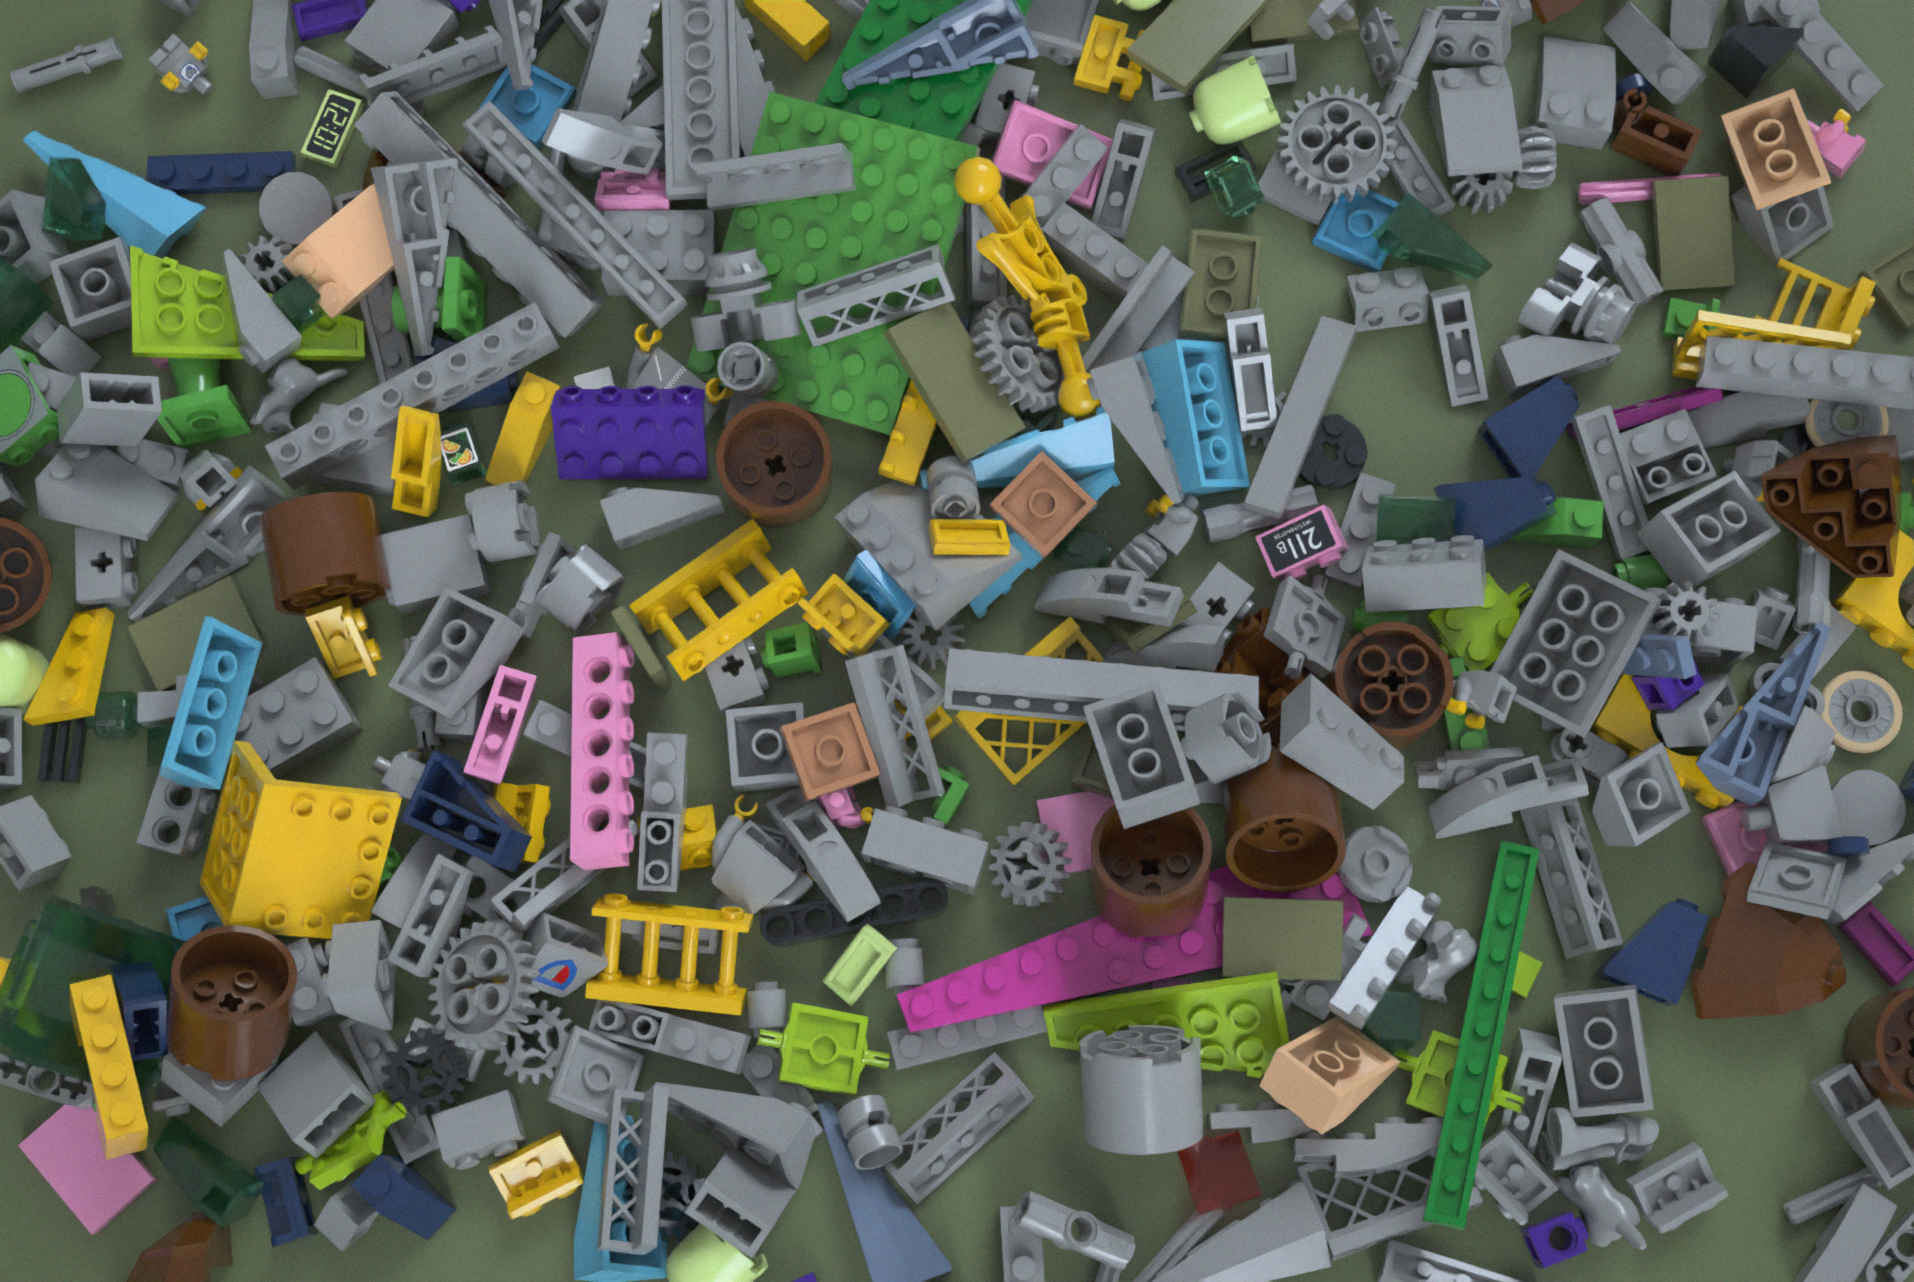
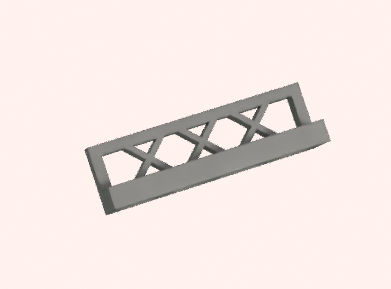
[696,143,856,211]
[797,244,955,347]
[1082,245,1195,374]
[845,644,945,808]
[1520,798,1623,959]
[489,818,640,935]
[883,1052,1035,1204]
[597,1086,669,1255]

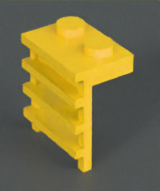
[1753,258,1876,350]

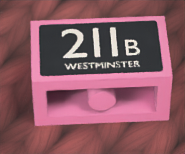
[1255,505,1349,581]

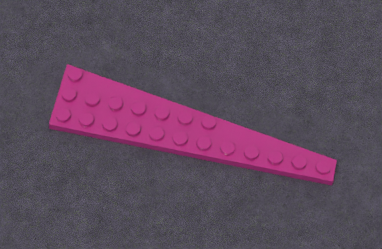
[896,866,1373,1033]

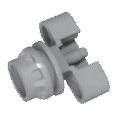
[1518,242,1637,344]
[690,248,802,351]

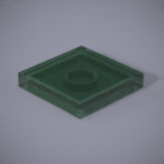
[1376,494,1456,545]

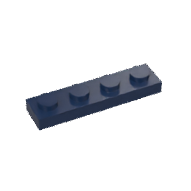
[147,151,296,195]

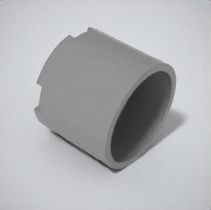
[1080,1025,1203,1155]

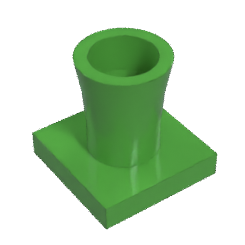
[392,257,487,343]
[157,358,252,449]

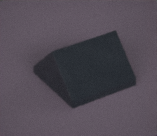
[1709,26,1804,99]

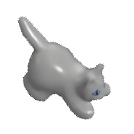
[249,358,349,433]
[1397,921,1479,1003]
[1556,1159,1647,1250]

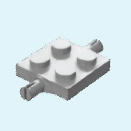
[1263,574,1346,679]

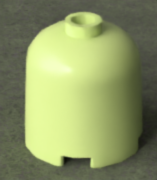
[1189,55,1281,145]
[0,635,49,715]
[665,1223,768,1282]

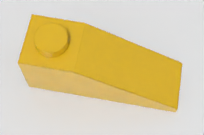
[484,371,562,485]

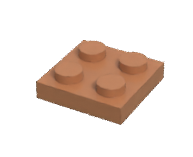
[989,451,1097,559]
[780,702,881,802]

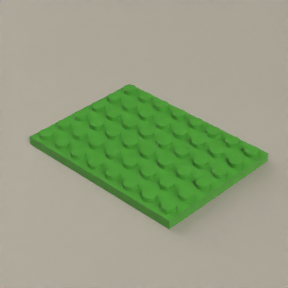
[686,92,981,436]

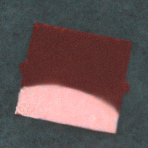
[1177,1131,1261,1215]

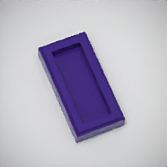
[291,0,368,42]

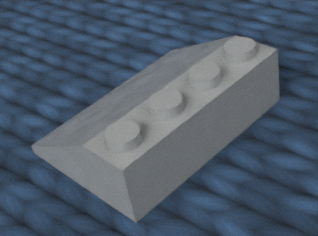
[834,466,1023,630]
[1490,549,1662,738]

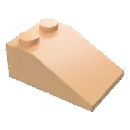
[1721,88,1831,210]
[282,184,395,319]
[1259,1016,1400,1134]

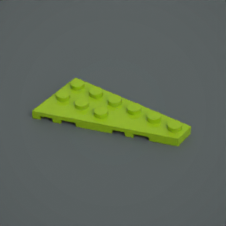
[130,245,365,361]
[1043,971,1290,1078]

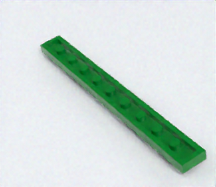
[1422,840,1540,1231]

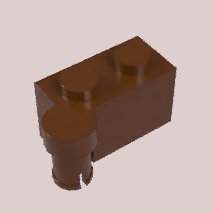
[1610,89,1703,176]

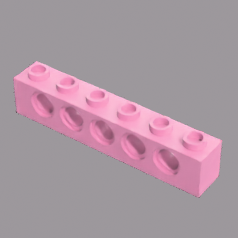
[570,632,634,870]

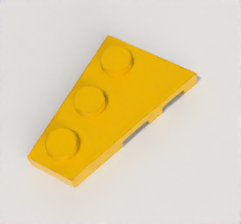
[23,607,115,726]

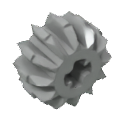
[1512,126,1558,190]
[1450,171,1513,214]
[238,236,297,296]
[1108,533,1167,582]
[1653,581,1720,646]

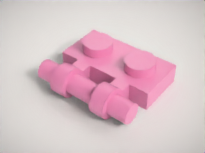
[594,168,671,212]

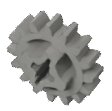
[989,822,1072,906]
[494,999,574,1085]

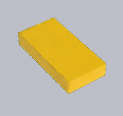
[928,519,1011,555]

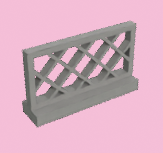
[1296,1116,1483,1262]

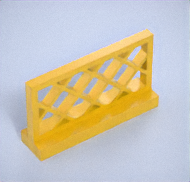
[1672,310,1851,380]
[952,616,1103,786]

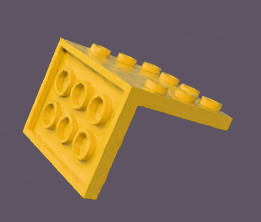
[199,741,402,939]

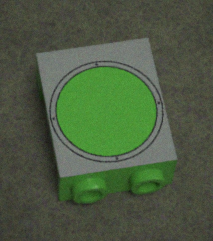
[0,345,59,467]

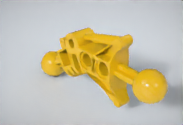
[954,156,1102,420]

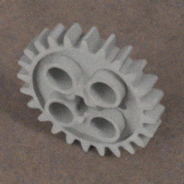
[1276,85,1397,203]
[972,295,1065,413]
[428,921,540,1051]

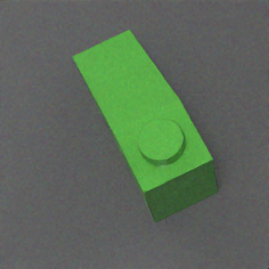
[1507,498,1604,549]

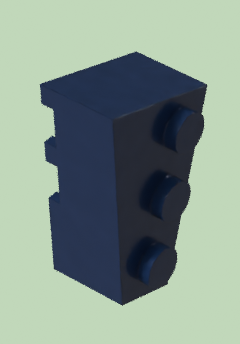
[400,750,532,873]

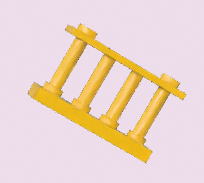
[629,519,809,682]
[585,893,754,1016]

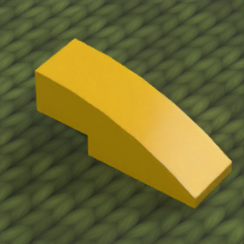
[391,405,441,517]

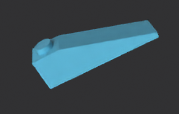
[574,1115,667,1282]

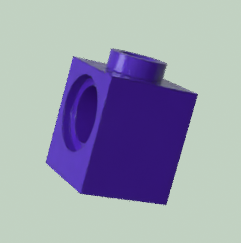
[1520,1212,1588,1268]

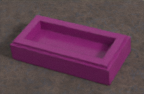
[1837,901,1914,987]

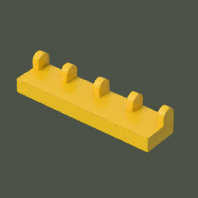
[878,380,937,486]

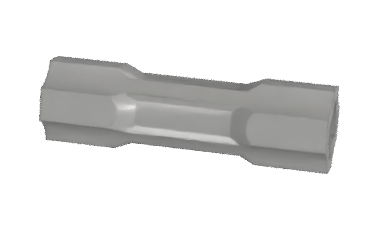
[1201,485,1318,543]
[1793,536,1831,634]

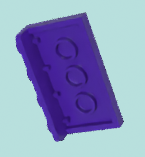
[551,385,709,479]

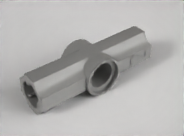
[1578,198,1664,307]
[1013,1191,1136,1270]

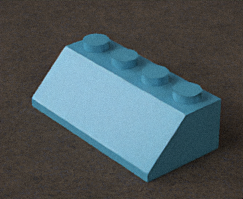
[1143,339,1250,497]
[159,616,262,790]

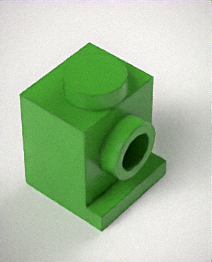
[761,622,822,678]

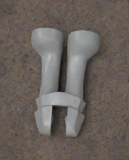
[1536,1107,1659,1171]

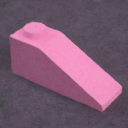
[463,665,537,785]

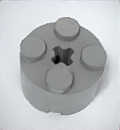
[465,480,540,563]
[535,544,626,635]
[1181,691,1271,784]

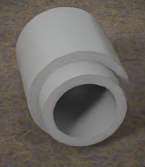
[884,938,924,996]
[747,981,787,1038]

